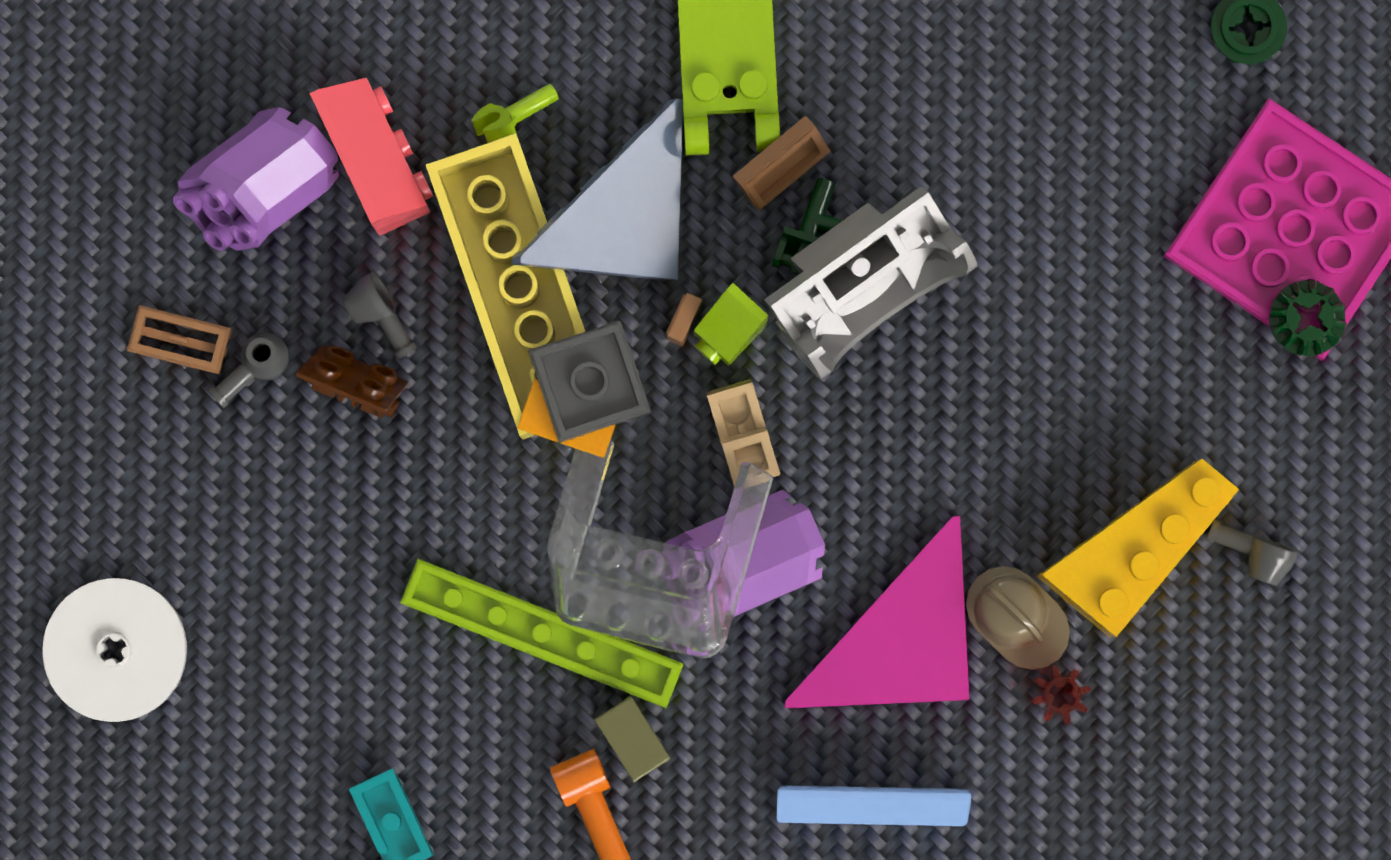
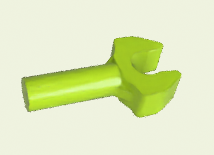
[472,84,559,143]

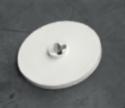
[42,578,187,722]

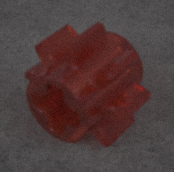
[1030,666,1091,725]

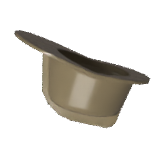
[966,566,1070,670]

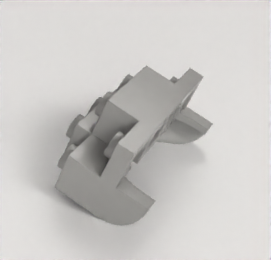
[764,186,978,380]

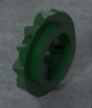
[1210,0,1287,66]
[1269,280,1347,356]

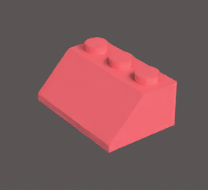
[309,78,434,236]

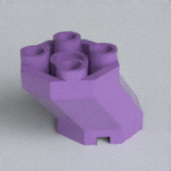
[173,107,339,251]
[657,490,825,630]

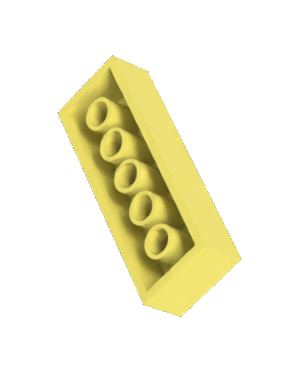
[426,134,585,440]

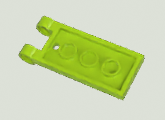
[678,0,780,156]

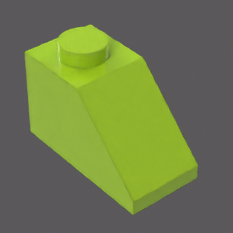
[694,283,769,367]

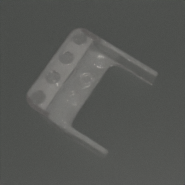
[547,440,773,658]

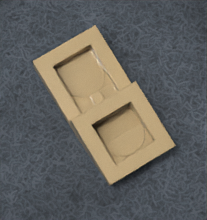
[706,379,780,489]

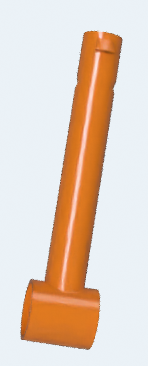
[550,748,631,860]

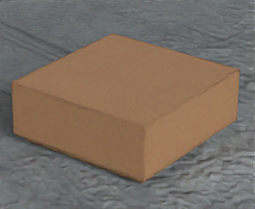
[666,293,702,347]

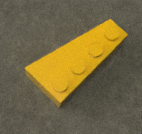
[1036,459,1239,638]

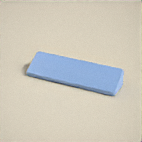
[776,785,971,826]

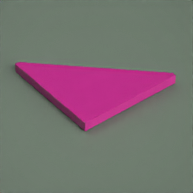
[785,516,969,708]

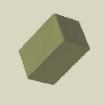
[594,695,671,782]

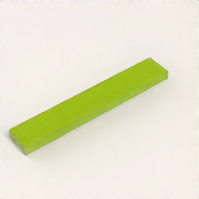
[400,559,684,708]

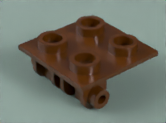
[295,345,409,419]

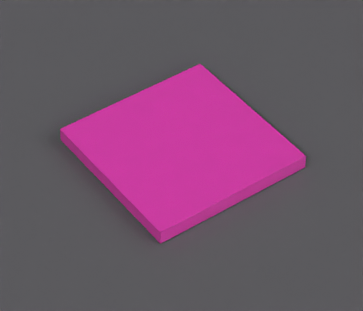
[1163,99,1391,361]

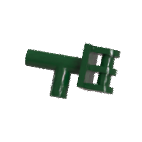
[772,178,843,275]

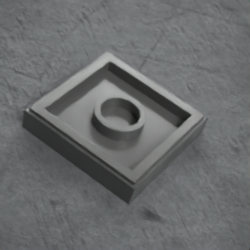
[528,321,651,443]

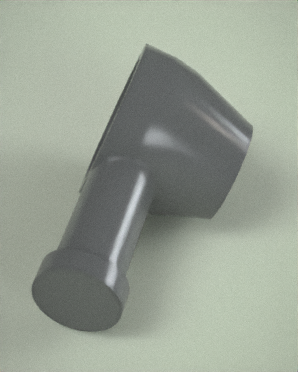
[343,272,418,360]
[208,332,289,408]
[1206,519,1299,585]

